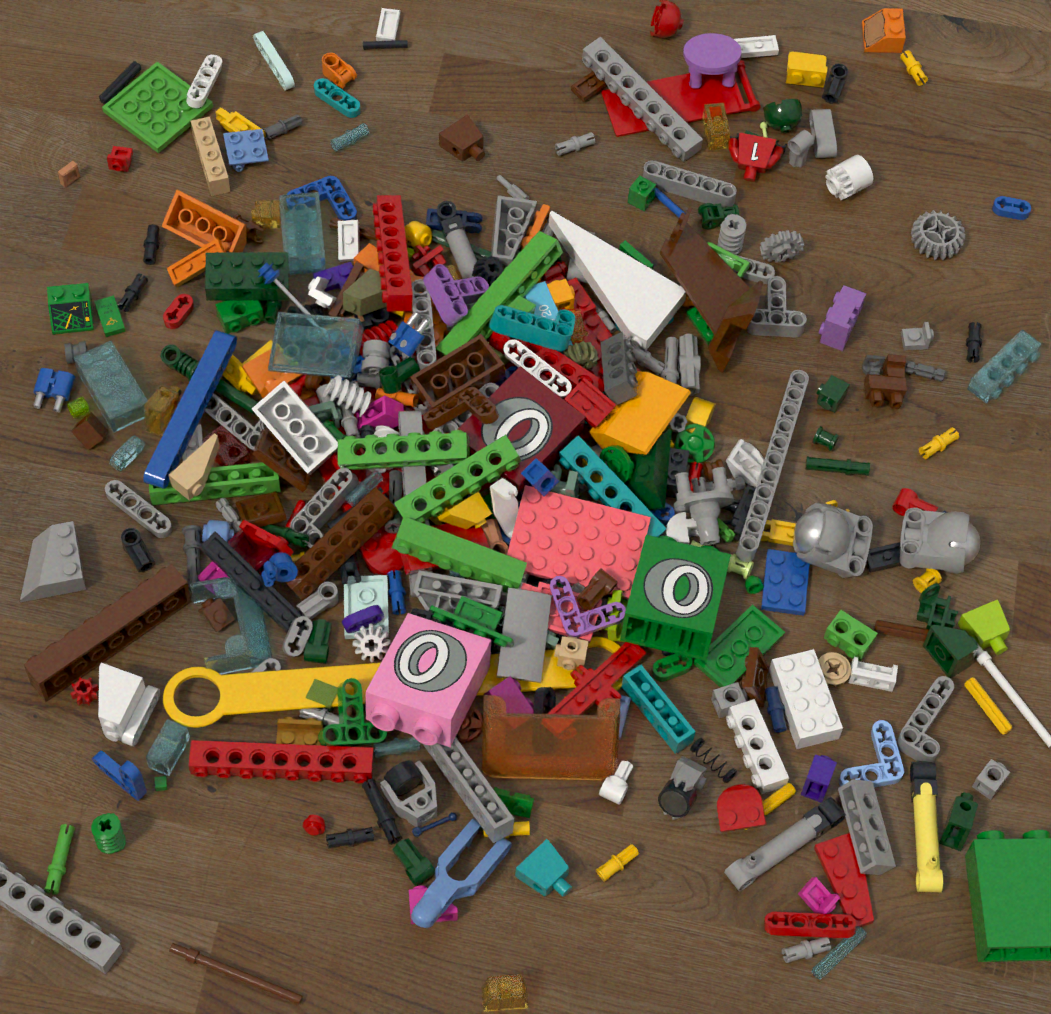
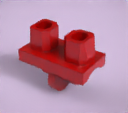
[410,245,446,277]

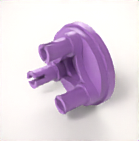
[683,33,742,88]

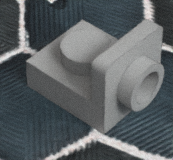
[901,322,934,350]

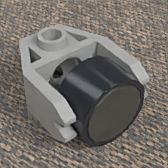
[658,756,707,820]
[380,760,437,827]

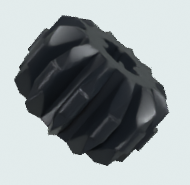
[472,255,505,287]

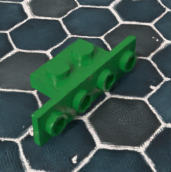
[429,596,514,648]

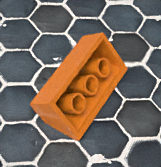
[162,190,246,252]

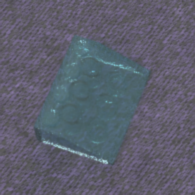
[268,312,364,378]

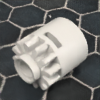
[825,155,873,200]

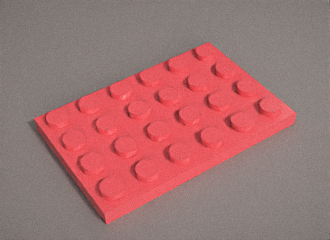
[507,485,651,600]

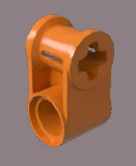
[322,53,357,89]

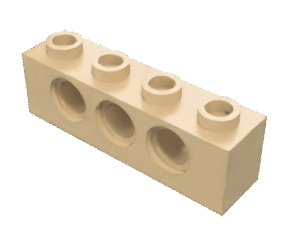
[191,117,230,196]

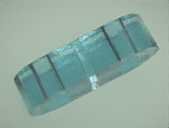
[109,436,145,471]

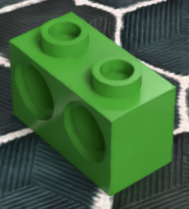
[824,610,878,662]

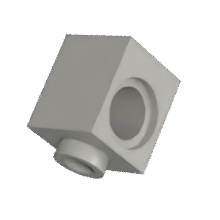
[711,682,748,718]
[972,759,1010,800]

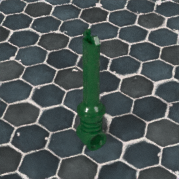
[161,345,258,415]

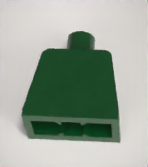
[939,792,978,851]

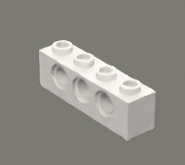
[726,699,789,795]

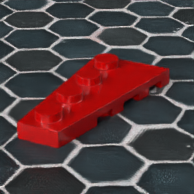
[814,833,874,929]

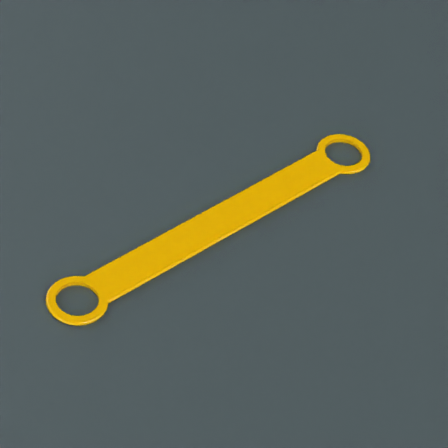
[163,637,630,728]

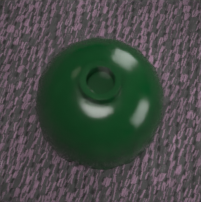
[763,99,802,133]

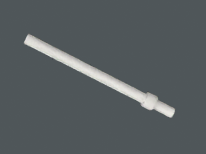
[976,643,1051,748]

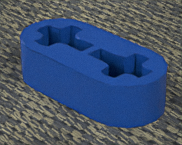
[992,196,1031,220]

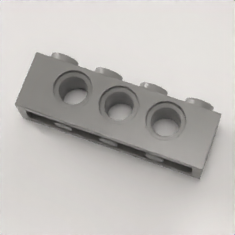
[838,779,896,875]

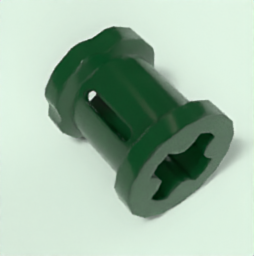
[812,426,839,451]

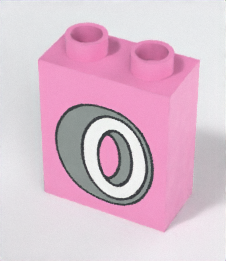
[366,613,491,747]

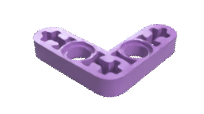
[550,576,626,638]

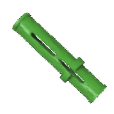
[44,824,75,895]

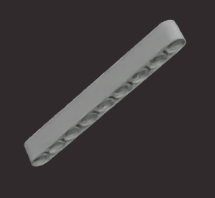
[398,411,433,597]

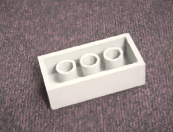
[252,381,338,475]
[769,649,843,749]

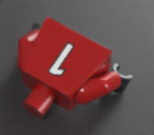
[727,133,787,182]

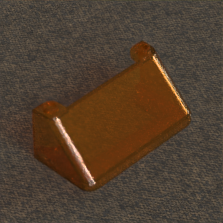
[482,695,620,781]

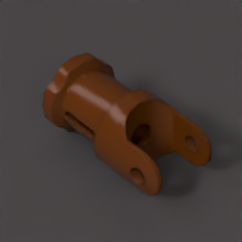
[233,214,266,243]

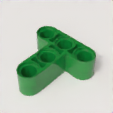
[318,678,387,746]

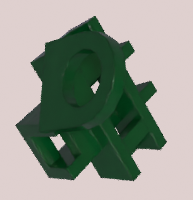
[917,583,958,629]

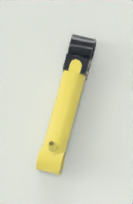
[910,761,943,893]

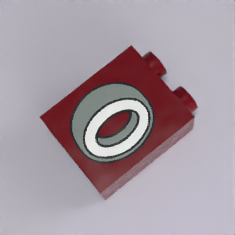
[457,366,585,502]

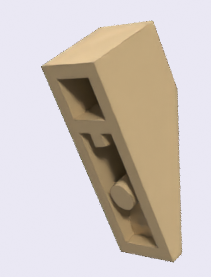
[169,433,219,501]

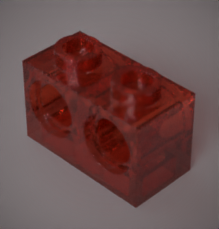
[202,425,251,467]

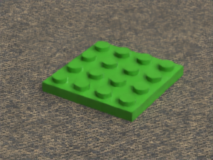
[102,62,213,153]

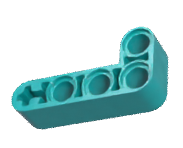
[489,305,575,351]

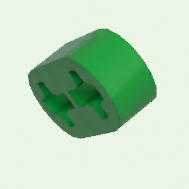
[652,654,692,682]

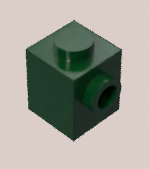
[816,375,850,413]

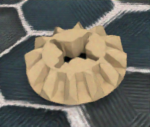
[818,652,851,686]

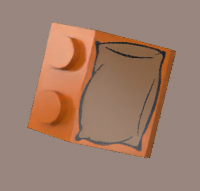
[862,8,906,53]

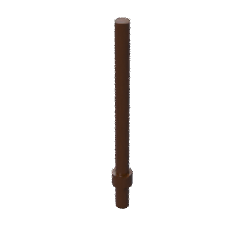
[169,943,303,1005]

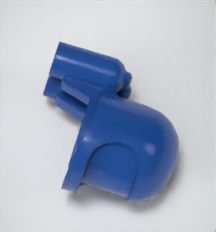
[261,552,298,587]

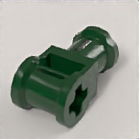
[698,203,740,230]

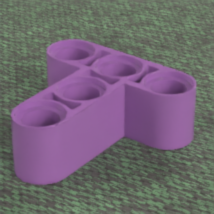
[423,264,489,326]

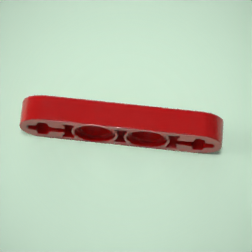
[764,912,856,938]

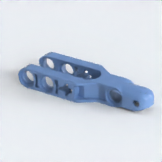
[411,818,512,928]

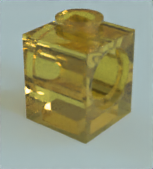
[251,200,281,229]

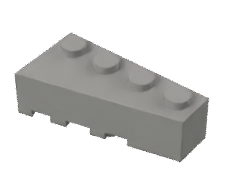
[491,196,537,269]

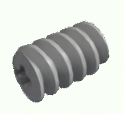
[717,214,746,255]

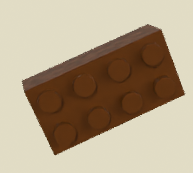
[410,334,506,410]

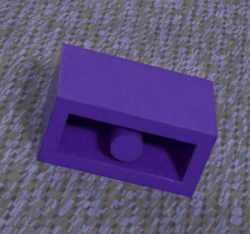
[801,754,837,803]

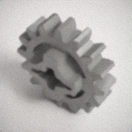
[760,230,804,263]

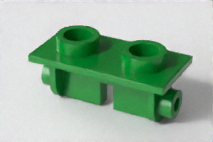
[493,787,534,818]

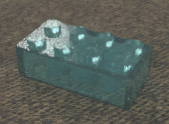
[279,192,326,275]
[74,341,151,433]

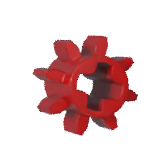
[70,677,99,706]

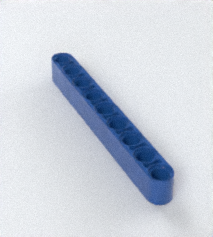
[143,330,237,489]

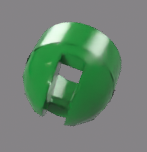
[745,575,764,594]

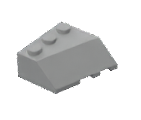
[20,521,86,602]

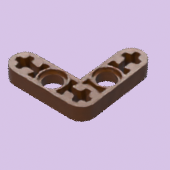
[423,387,499,429]

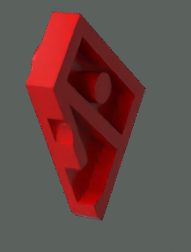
[239,520,294,556]

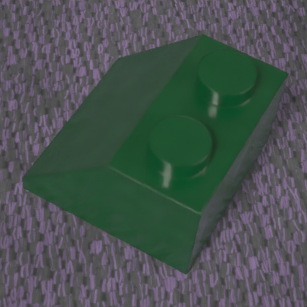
[923,625,979,679]

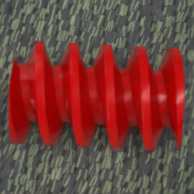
[356,320,398,358]

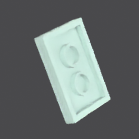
[344,575,389,639]

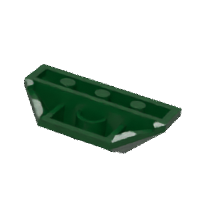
[624,428,672,511]

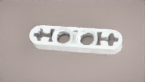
[186,55,222,108]
[504,340,572,399]

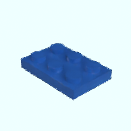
[761,549,809,616]

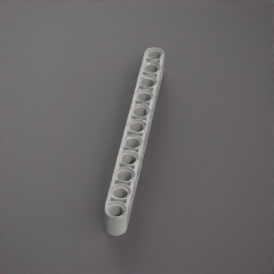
[736,370,809,562]

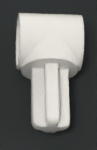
[599,761,633,805]

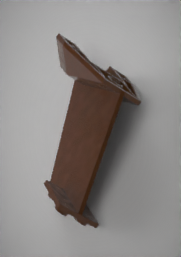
[660,207,763,373]

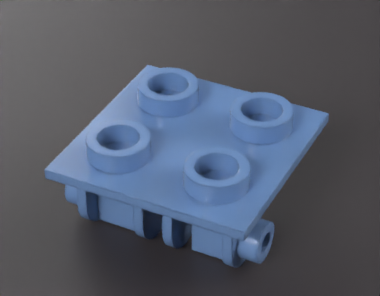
[223,129,269,172]

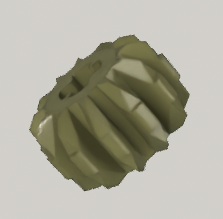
[563,341,598,370]

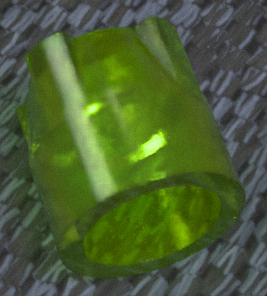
[67,396,89,419]

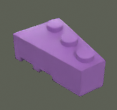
[819,285,866,351]

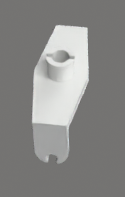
[490,478,519,539]

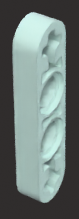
[253,31,295,91]

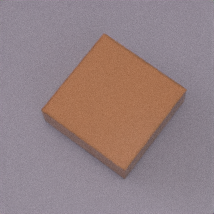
[58,161,80,187]

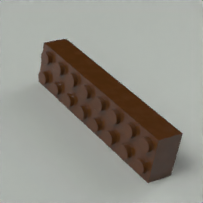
[24,564,192,702]

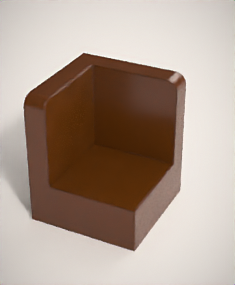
[71,412,108,450]

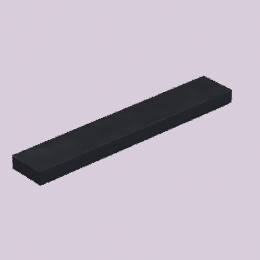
[199,531,306,639]

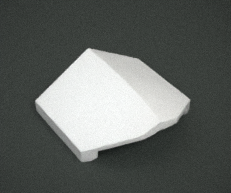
[726,439,764,488]

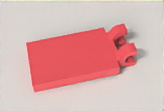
[521,581,603,643]

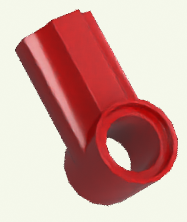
[892,488,938,516]

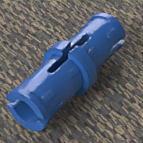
[387,570,406,615]

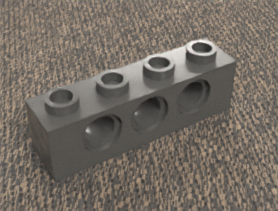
[601,332,638,405]

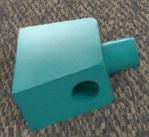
[515,839,572,897]

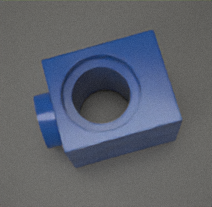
[521,458,559,496]

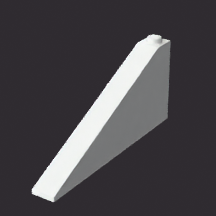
[549,211,687,351]

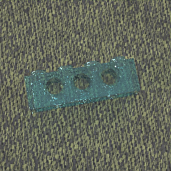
[967,329,1041,404]

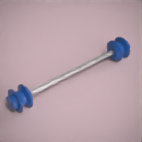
[258,262,355,362]

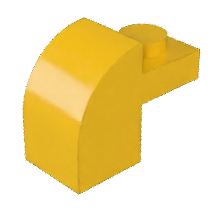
[685,397,716,433]

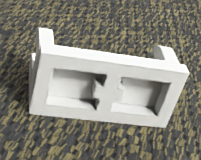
[849,657,898,692]

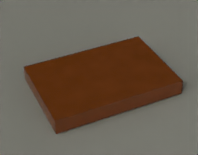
[252,427,312,492]

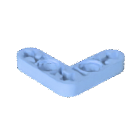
[839,720,904,787]

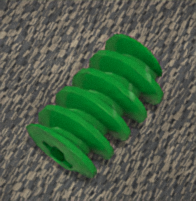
[91,813,126,854]

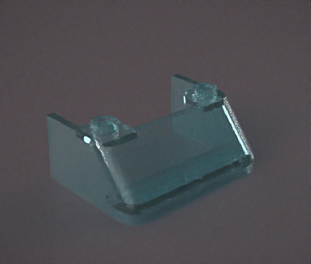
[190,577,272,674]

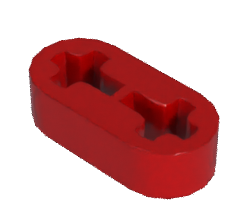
[163,294,194,329]

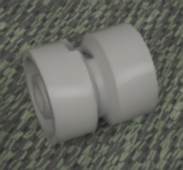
[361,340,390,375]

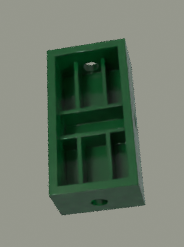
[205,252,289,301]

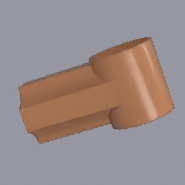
[481,519,508,555]

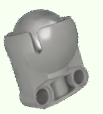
[793,503,873,578]
[900,508,980,574]

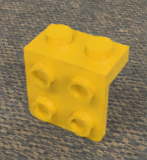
[786,52,827,88]

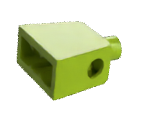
[958,599,1010,655]

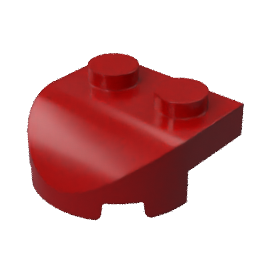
[358,526,404,577]
[717,784,767,833]

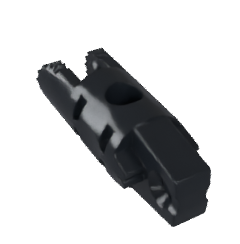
[339,552,361,584]

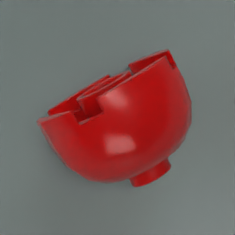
[650,0,684,38]

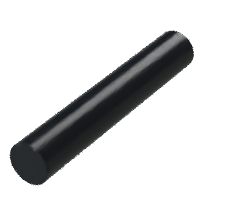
[363,40,408,49]

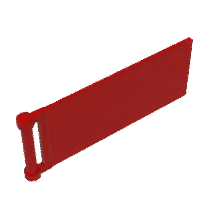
[602,60,761,137]

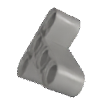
[746,276,807,337]

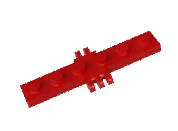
[541,642,646,737]

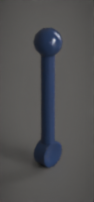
[412,812,457,837]

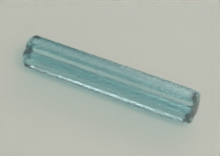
[811,926,866,980]

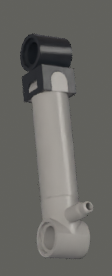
[437,201,477,279]
[724,797,846,891]

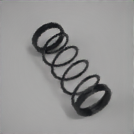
[690,738,737,783]

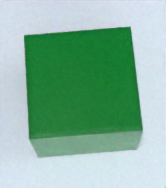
[155,776,167,791]

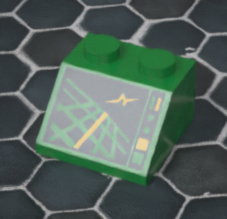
[47,283,94,335]

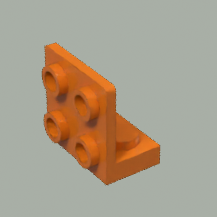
[242,346,304,398]

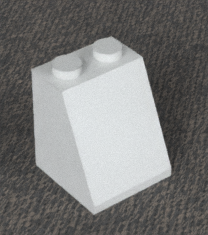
[98,663,146,741]

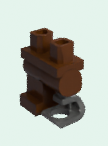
[862,354,907,409]

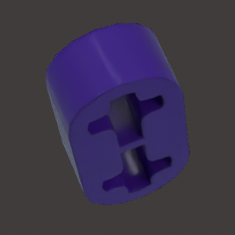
[342,605,384,633]

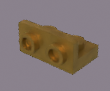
[276,717,323,745]

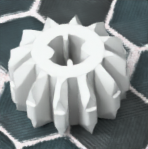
[353,624,390,662]

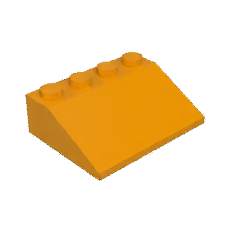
[589,371,691,455]

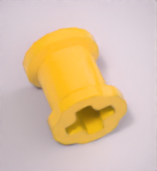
[913,568,942,593]

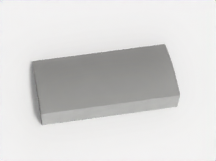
[497,588,552,683]

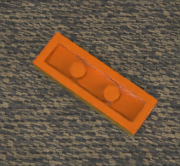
[167,238,225,287]

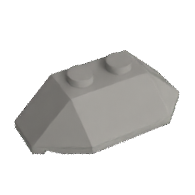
[414,570,503,614]

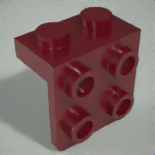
[227,529,275,571]

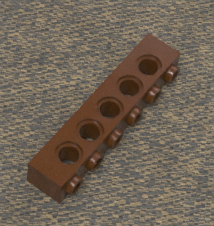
[285,487,398,600]

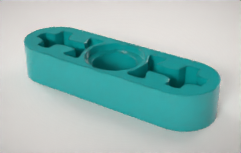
[314,78,361,118]

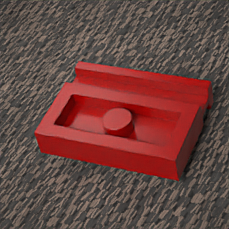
[564,378,616,429]

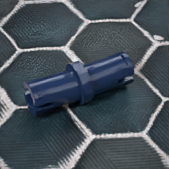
[765,686,787,733]

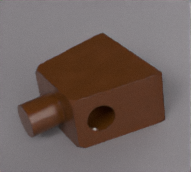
[439,115,485,161]

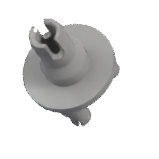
[674,467,734,545]

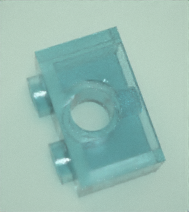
[146,719,190,776]

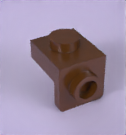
[198,597,235,632]

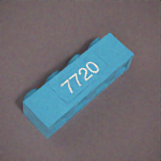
[523,281,573,354]

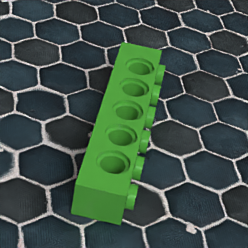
[338,430,470,470]
[394,434,521,524]
[149,462,280,505]

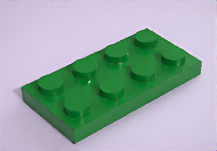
[694,604,785,688]

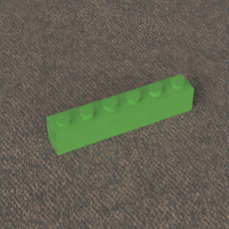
[392,516,527,593]

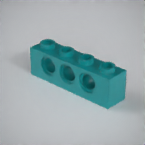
[622,665,696,754]

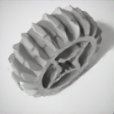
[911,210,965,261]

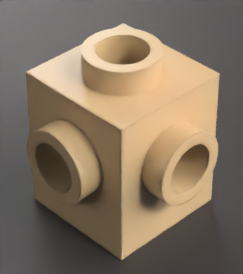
[554,636,588,670]

